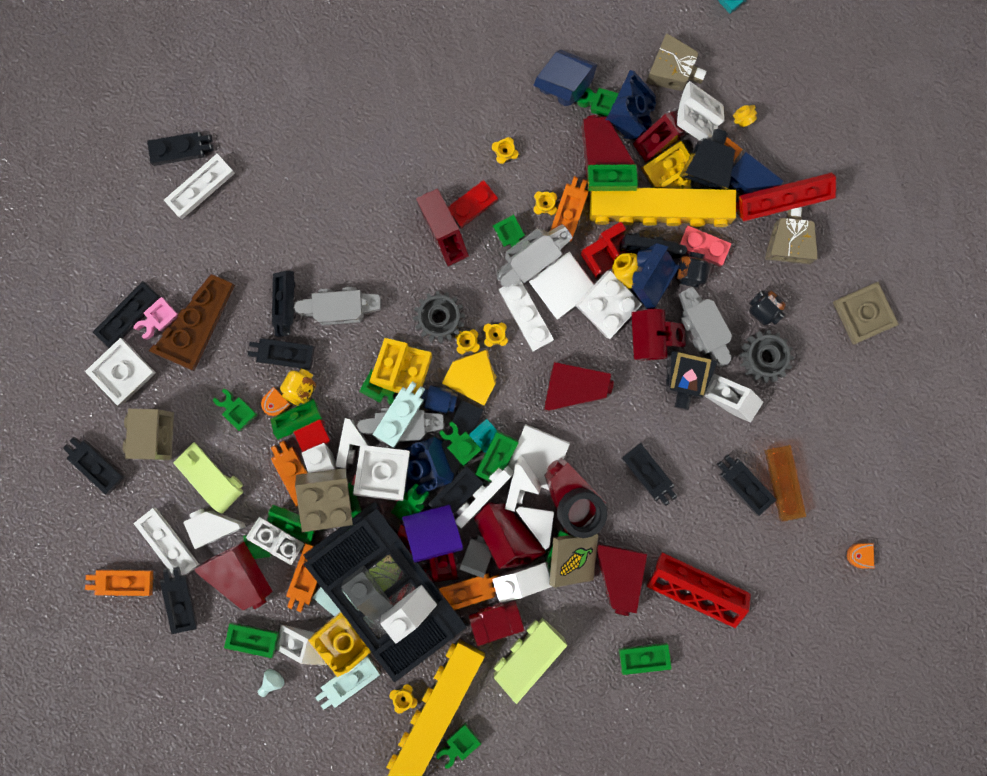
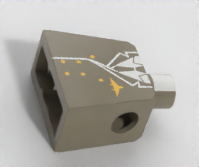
[646,34,706,91]
[765,207,817,264]

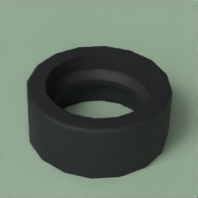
[557,488,608,538]

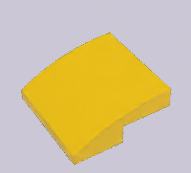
[370,338,432,394]

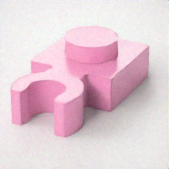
[133,297,178,340]

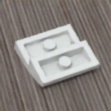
[677,81,724,140]
[529,252,594,319]
[508,424,570,490]

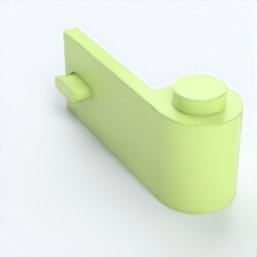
[173,442,243,514]

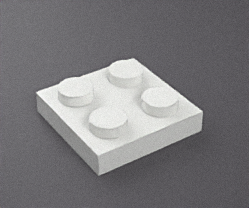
[575,271,642,339]
[85,338,156,406]
[353,445,410,501]

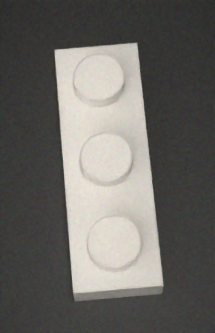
[164,154,235,219]
[499,280,554,352]
[455,466,514,528]
[133,508,200,576]

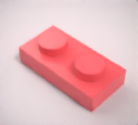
[679,226,731,267]

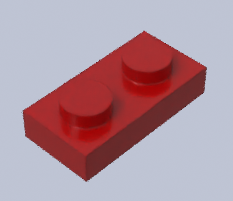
[448,180,498,228]

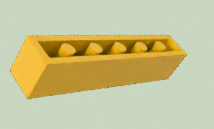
[590,188,736,227]
[386,639,485,776]

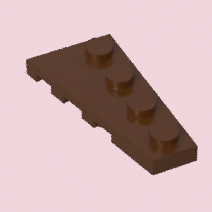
[149,274,235,371]

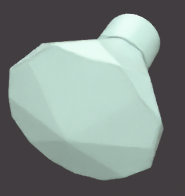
[258,669,285,697]

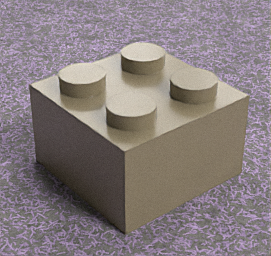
[123,409,174,460]
[295,468,353,532]

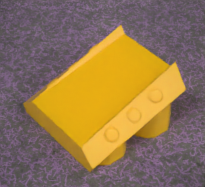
[308,612,371,677]

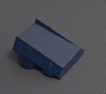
[533,50,597,106]
[605,70,656,140]
[632,243,680,310]
[401,437,454,495]

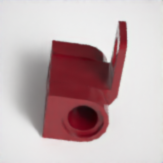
[631,309,686,361]
[469,600,525,646]

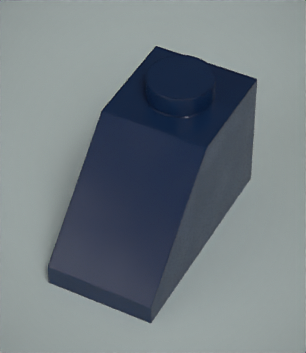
[729,152,783,195]

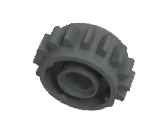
[413,291,466,344]
[739,330,794,383]

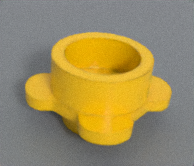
[733,105,757,127]
[492,137,519,164]
[533,191,557,215]
[483,322,508,347]
[455,329,480,355]
[389,684,418,714]

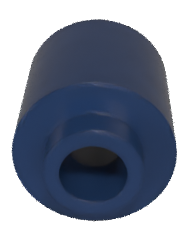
[422,385,457,413]

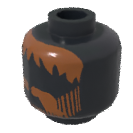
[676,252,711,288]
[749,290,786,325]

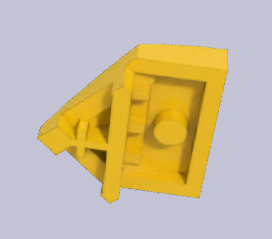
[641,141,691,189]
[442,349,497,405]

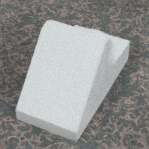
[336,418,371,468]
[505,456,541,512]

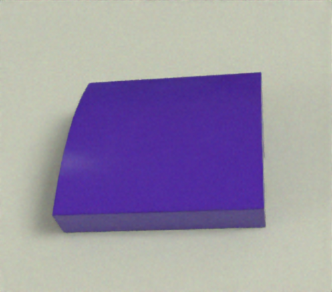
[402,505,463,563]

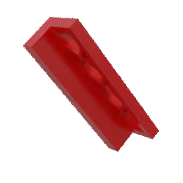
[736,173,836,221]
[647,552,751,628]

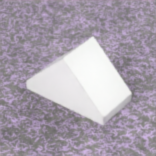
[515,506,554,550]

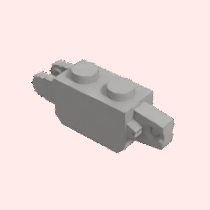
[496,224,573,288]
[293,287,381,325]
[679,287,732,367]
[356,408,444,443]

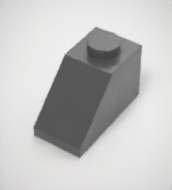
[460,535,492,578]
[341,565,394,621]

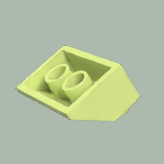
[494,618,567,704]

